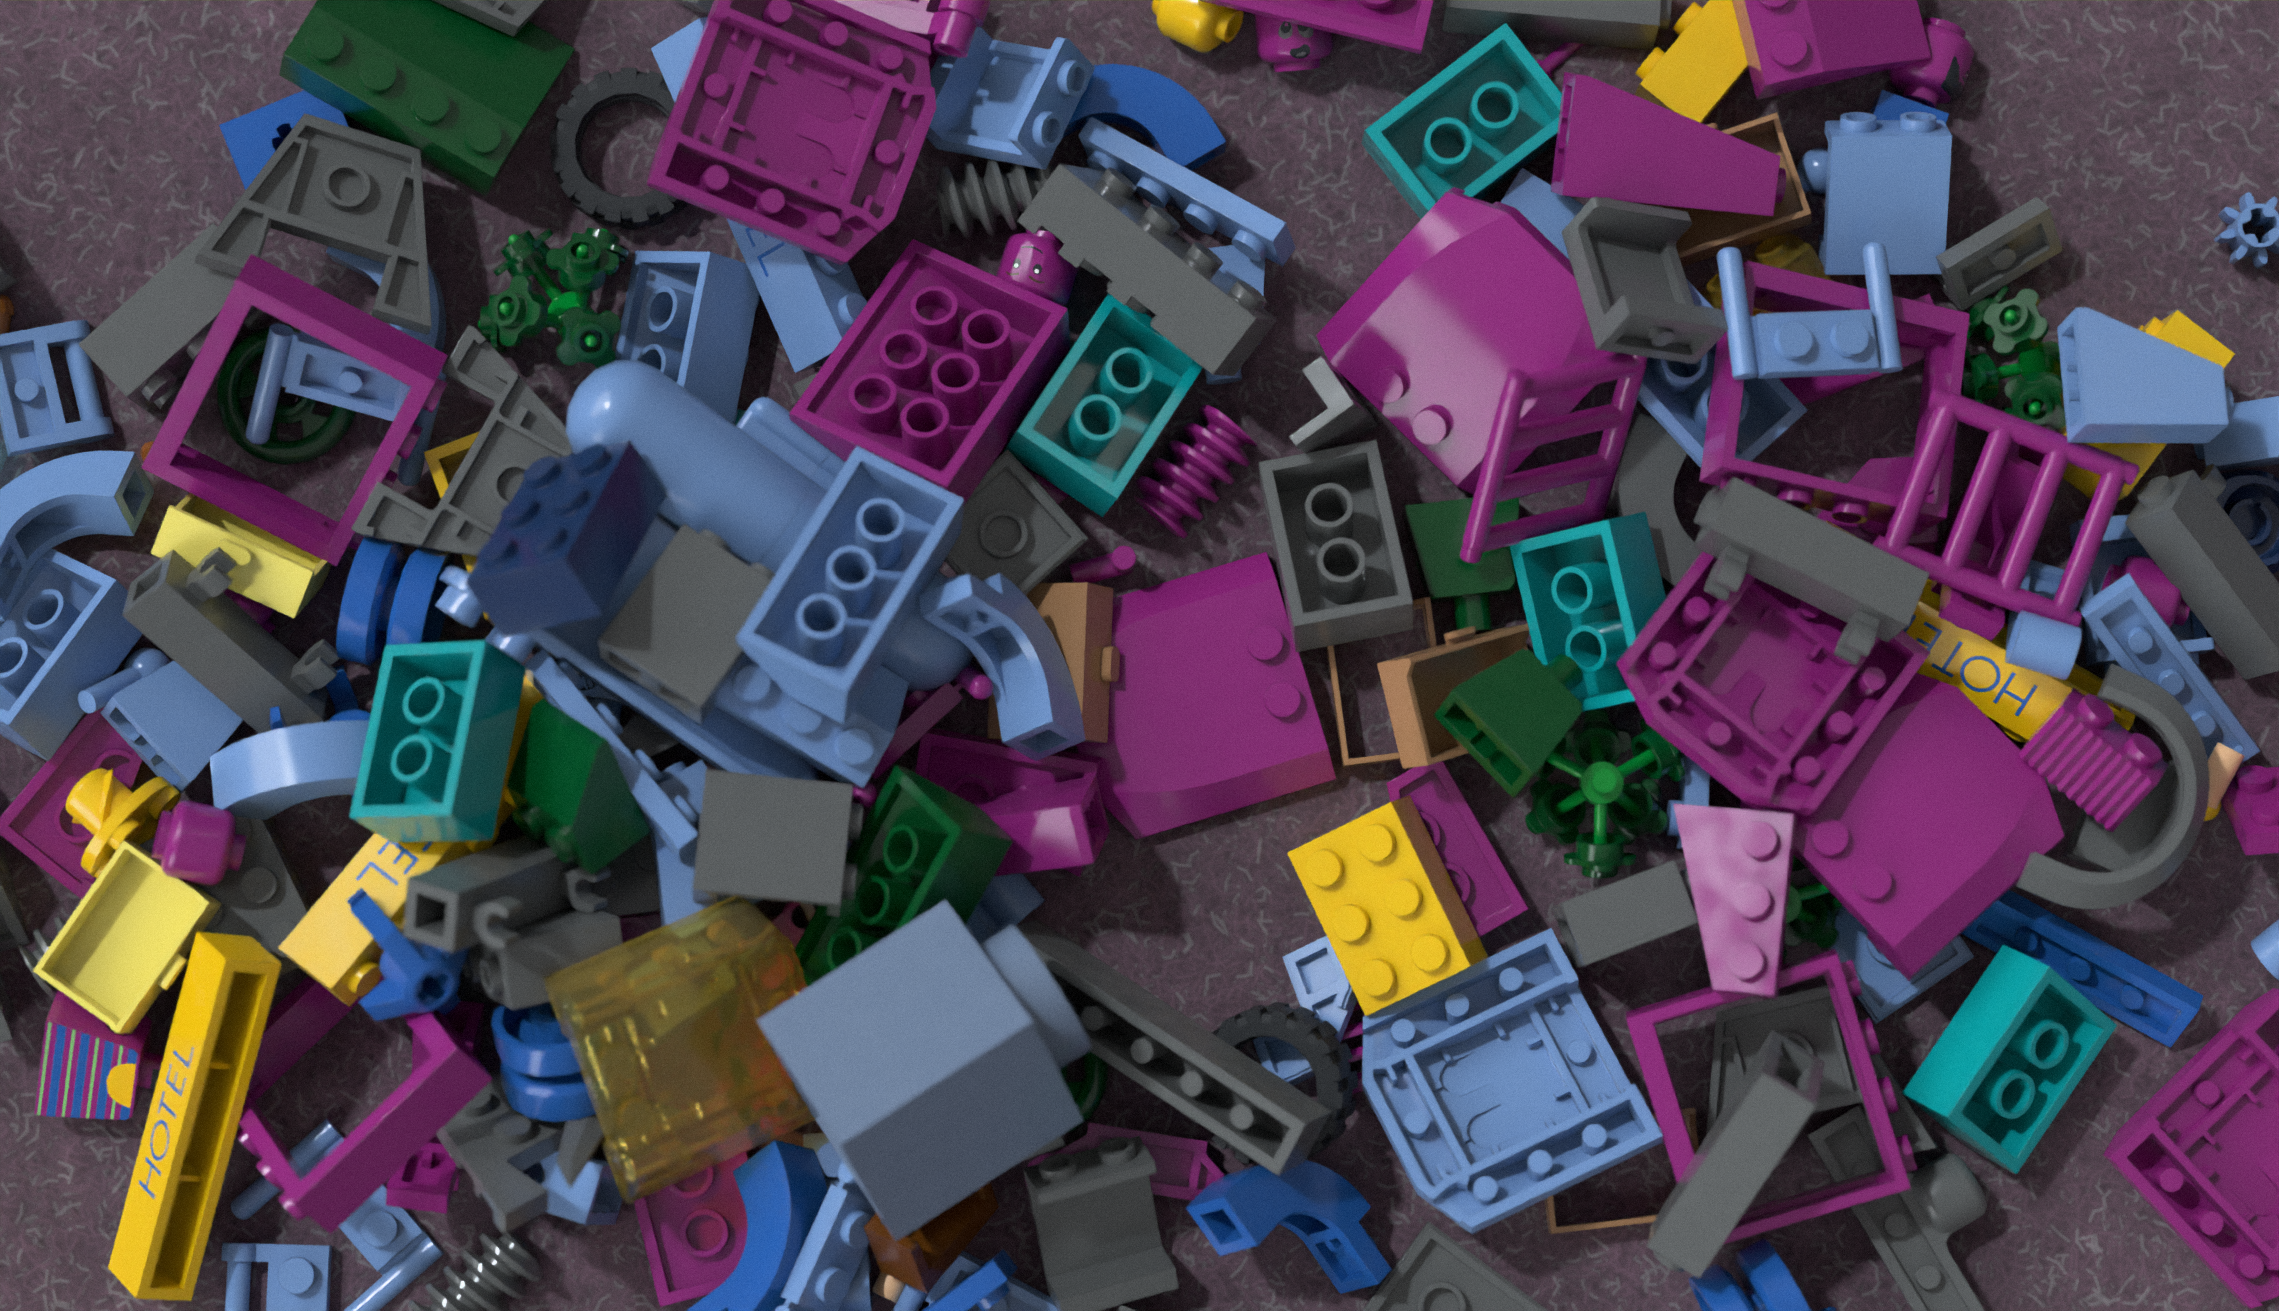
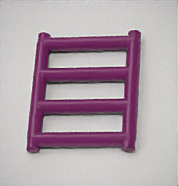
[1460,353,1648,563]
[1873,387,2139,627]

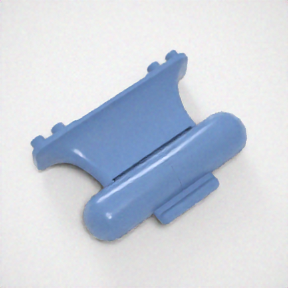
[435,360,974,852]

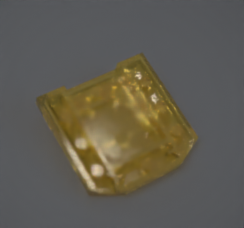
[543,896,815,1204]

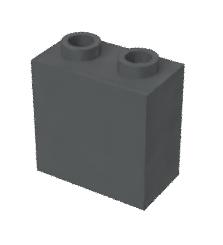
[1551,860,1699,969]
[462,906,628,1010]

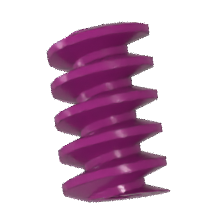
[1134,404,1258,539]

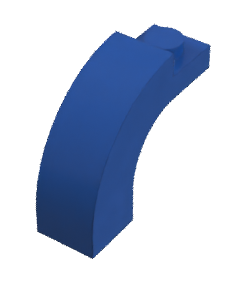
[1062,64,1226,171]
[686,1140,827,1311]
[1186,1160,1392,1294]

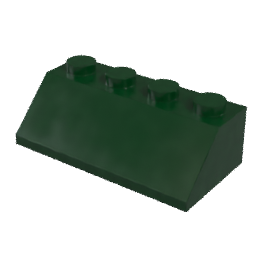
[784,765,1013,990]

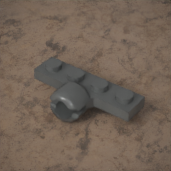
[1806,1105,1987,1311]

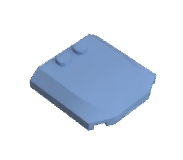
[1362,928,1663,1234]

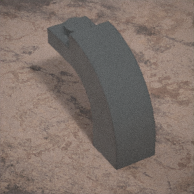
[1614,413,1701,592]

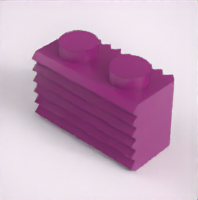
[2019,688,2169,832]

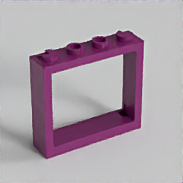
[141,254,448,567]
[1699,261,1969,536]
[1626,949,1917,1244]
[236,974,493,1234]

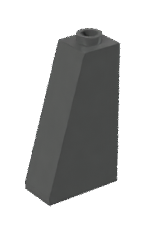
[1646,1030,1825,1278]

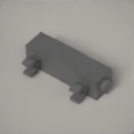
[1442,0,1672,50]
[2125,464,2279,680]
[1693,477,1929,665]
[122,547,339,734]
[403,835,611,953]

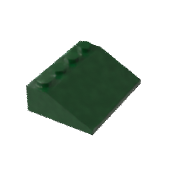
[279,0,575,197]

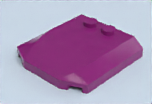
[646,0,936,265]
[1316,187,1621,495]
[1616,551,1931,816]
[1076,552,1336,840]
[1740,672,2064,981]
[2103,988,2279,1309]

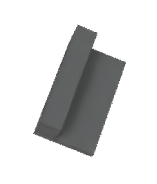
[1928,197,2063,311]
[1289,356,1379,453]

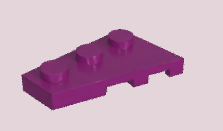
[0,707,142,900]

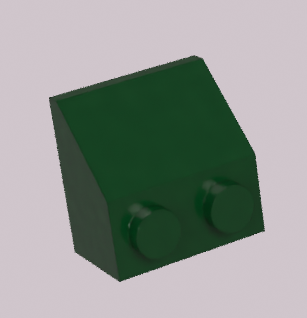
[507,699,650,874]

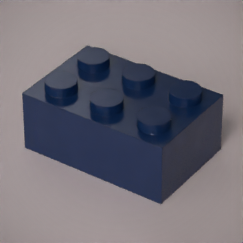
[465,440,667,638]

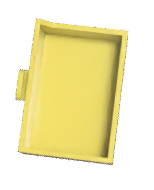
[151,493,332,619]
[33,840,222,1034]

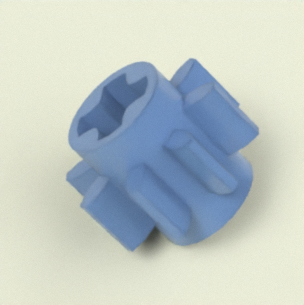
[2214,192,2279,269]

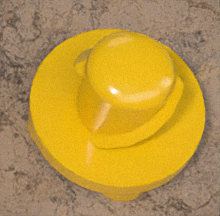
[66,768,182,879]

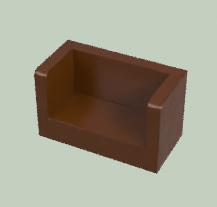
[864,1181,999,1294]

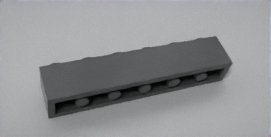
[1015,919,1332,1175]

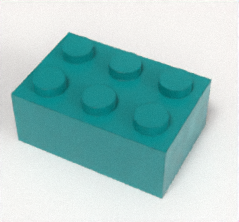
[1361,23,1562,219]
[1004,293,1203,517]
[1509,511,1666,712]
[349,641,526,842]
[1902,944,2117,1174]

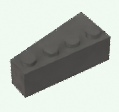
[1017,164,1277,376]

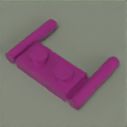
[834,663,993,807]

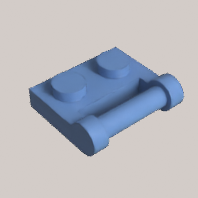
[0,320,115,457]
[221,1242,332,1311]

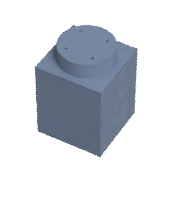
[756,900,1092,1242]

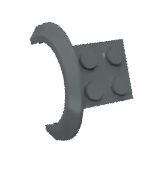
[2016,664,2209,910]

